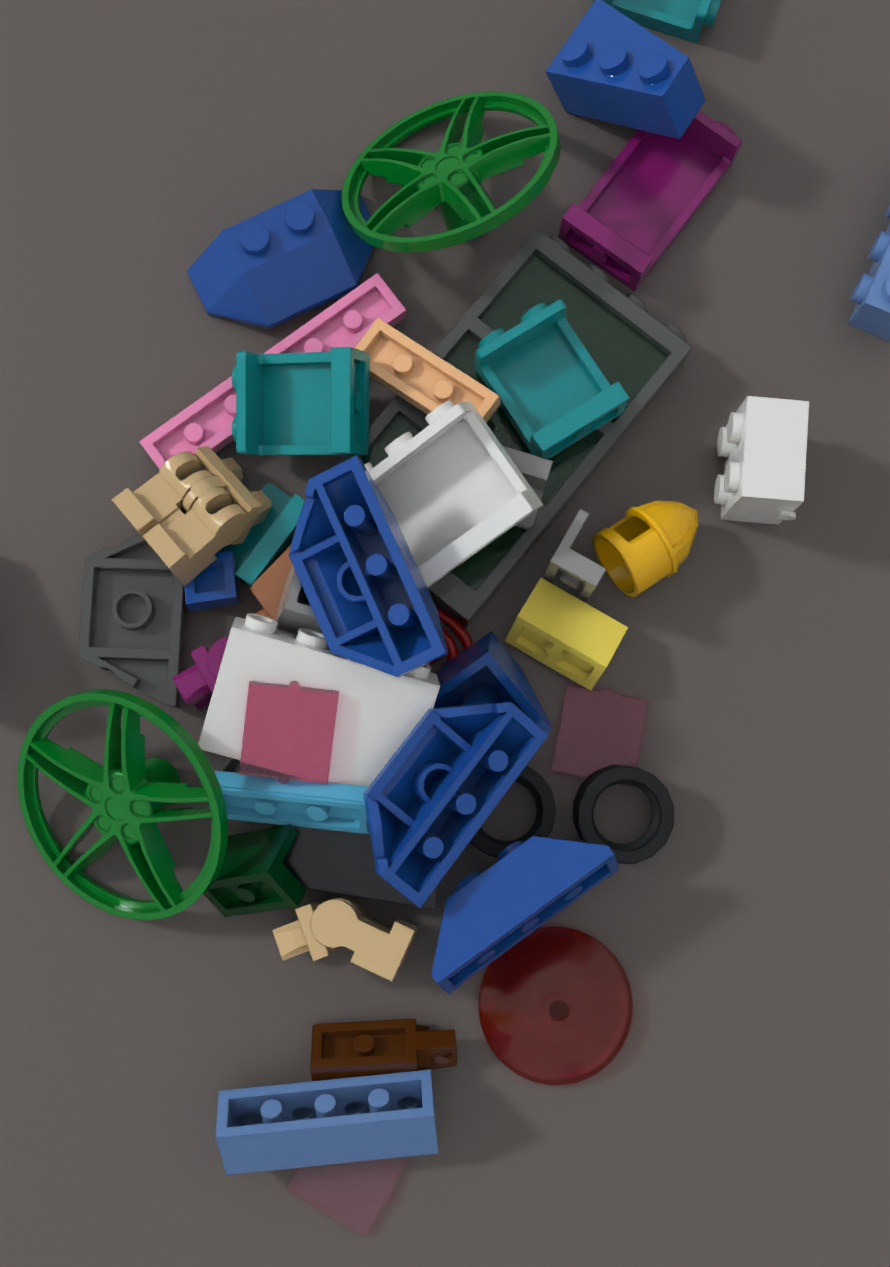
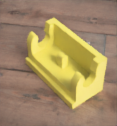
[505,577,628,691]

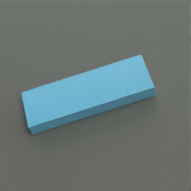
[215,770,370,834]

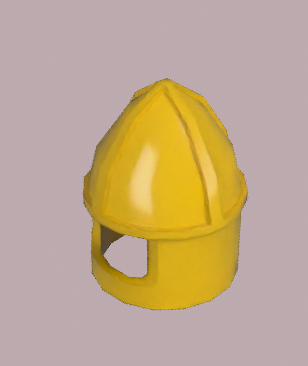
[592,501,699,598]

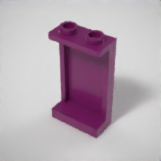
[558,110,742,292]

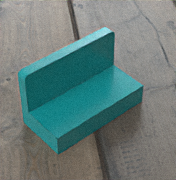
[218,483,305,588]

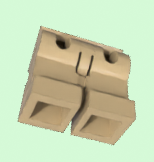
[111,446,272,587]
[272,897,419,982]

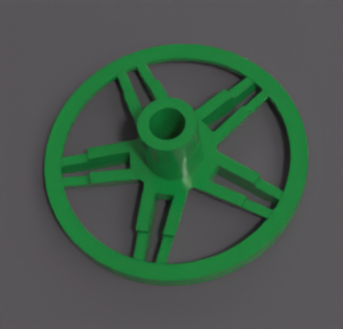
[341,91,561,252]
[17,689,228,920]

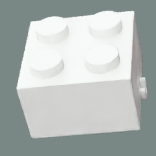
[714,396,809,525]

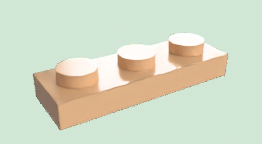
[355,318,501,423]

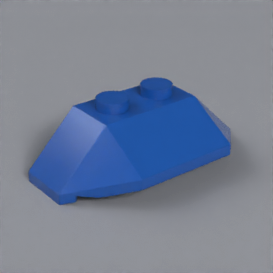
[187,189,374,329]
[289,455,449,678]
[363,701,549,908]
[431,836,620,995]

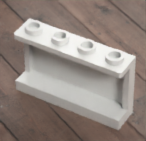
[364,400,543,588]
[198,613,440,787]

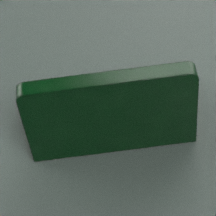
[203,824,307,917]

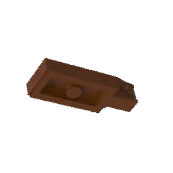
[310,1018,457,1081]

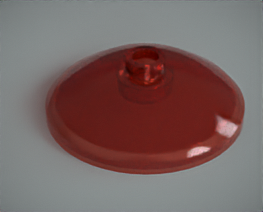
[478,926,633,1086]

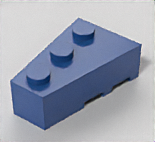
[545,0,706,139]

